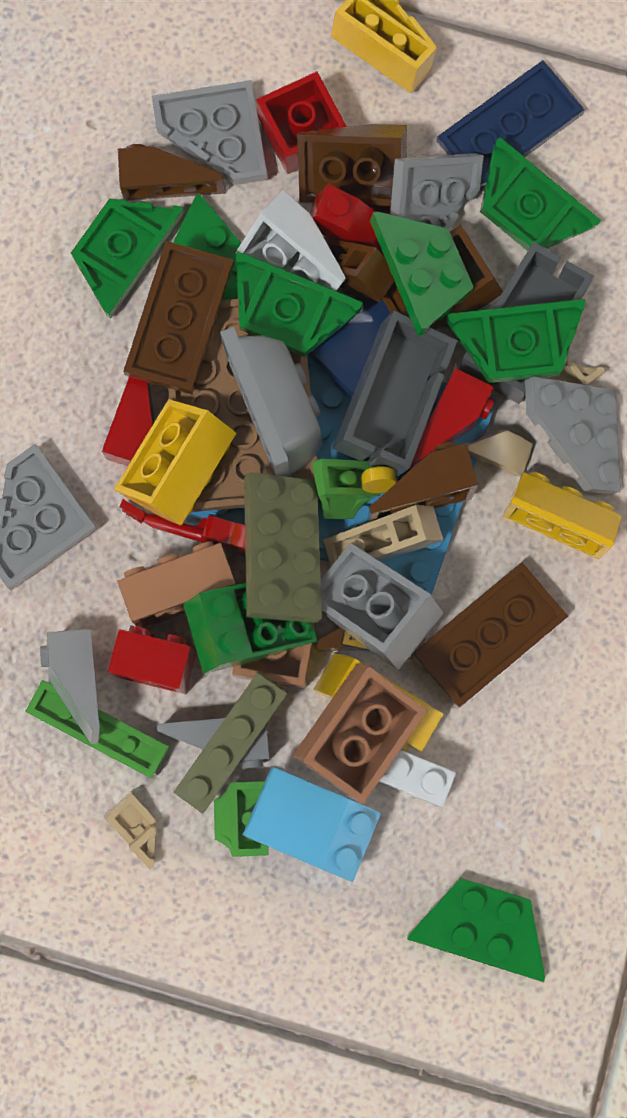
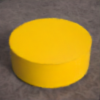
[361,466,398,493]

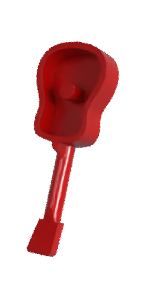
[119,499,246,557]

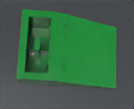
[183,583,317,674]

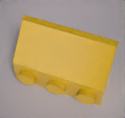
[114,399,236,525]
[502,472,622,560]

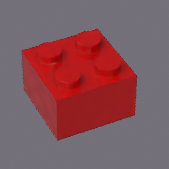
[256,71,347,175]
[108,625,197,694]

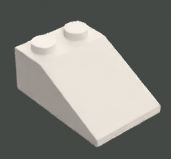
[235,190,346,291]

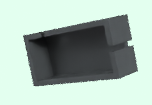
[459,242,594,404]
[332,311,458,476]

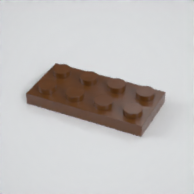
[123,241,234,395]
[413,562,569,709]

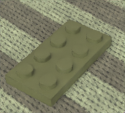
[244,472,322,623]

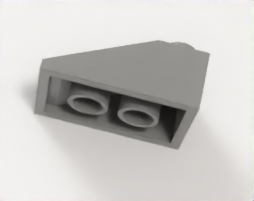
[321,543,443,670]

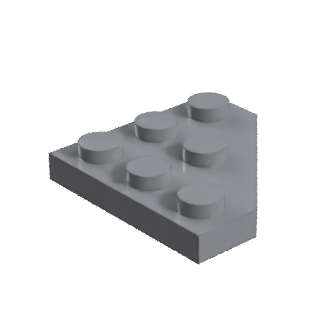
[152,80,268,185]
[390,153,484,229]
[525,377,620,495]
[0,444,97,591]

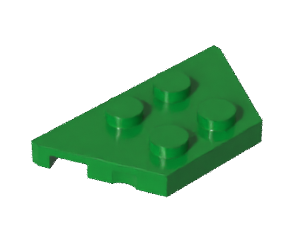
[480,137,601,251]
[173,194,241,300]
[71,198,185,318]
[370,212,474,336]
[236,251,363,357]
[447,299,586,383]
[407,877,545,982]

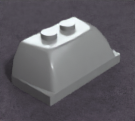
[220,327,322,477]

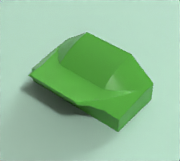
[312,459,380,519]
[214,781,269,857]

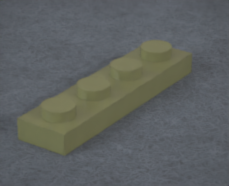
[173,671,289,814]

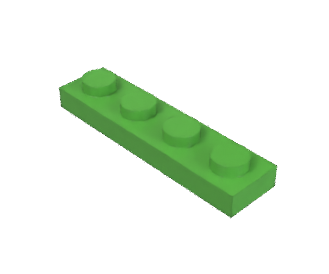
[25,680,170,779]

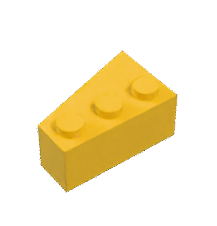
[331,0,437,93]
[313,653,443,752]

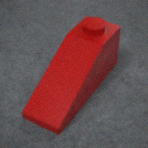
[310,184,384,256]
[408,368,495,471]
[101,377,155,466]

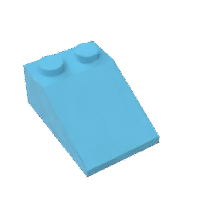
[243,766,381,882]

